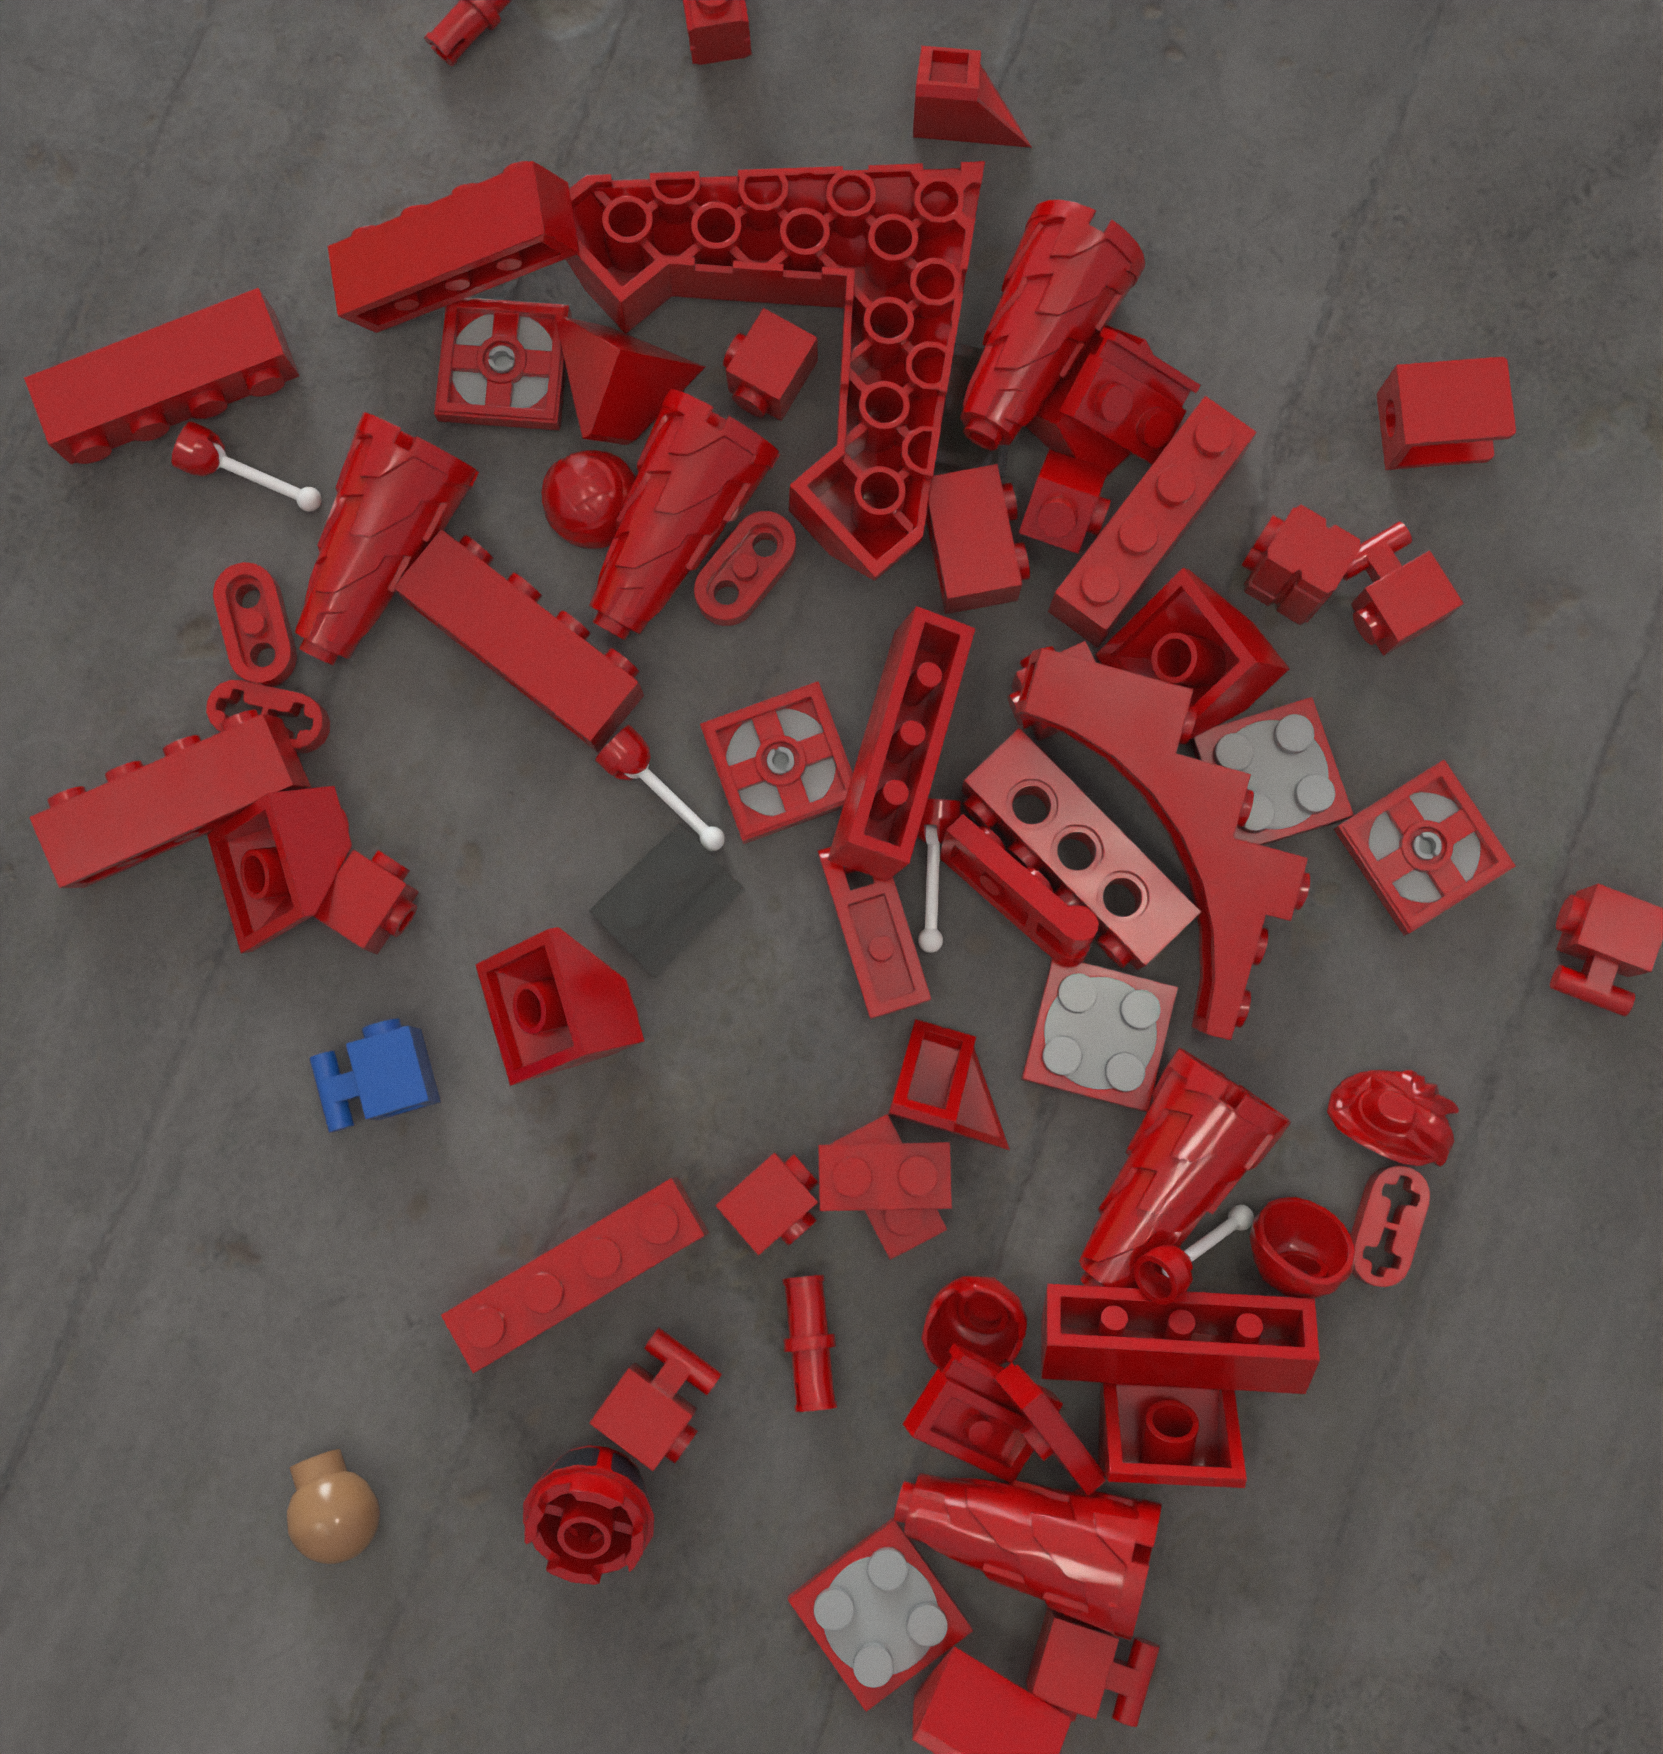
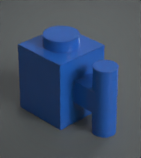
[309,1018,441,1133]

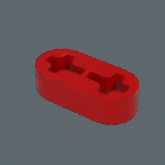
[206,680,330,753]
[1350,1165,1430,1287]

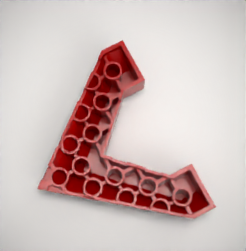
[565,161,985,581]

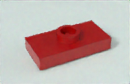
[994,1363,1106,1496]

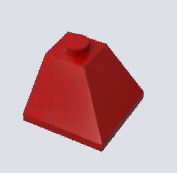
[1095,568,1290,745]
[207,786,352,954]
[475,927,645,1086]

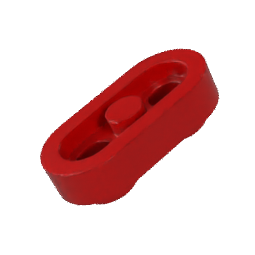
[694,511,796,626]
[213,562,297,687]

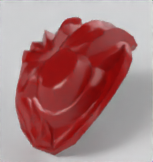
[1327,1069,1459,1167]

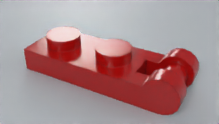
[940,814,1099,967]
[817,846,932,1020]

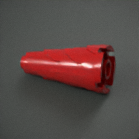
[960,200,1145,450]
[589,389,780,640]
[295,412,479,666]
[1079,1047,1291,1289]
[894,1473,1162,1641]

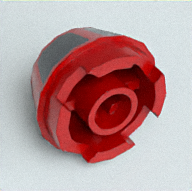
[523,1445,654,1585]

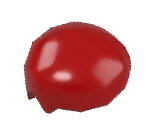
[921,1276,1028,1370]

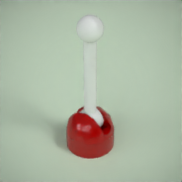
[171,421,322,512]
[595,724,725,851]
[917,799,961,953]
[1134,1205,1254,1305]

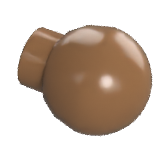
[287,1449,380,1564]

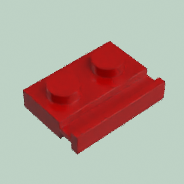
[1059,327,1201,464]
[903,1343,1063,1482]

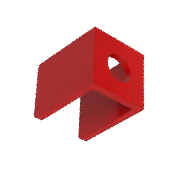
[1377,357,1516,470]

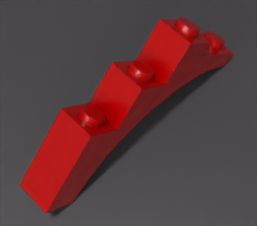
[1015,648,1310,1041]

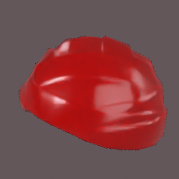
[541,450,636,549]
[1249,1197,1355,1299]

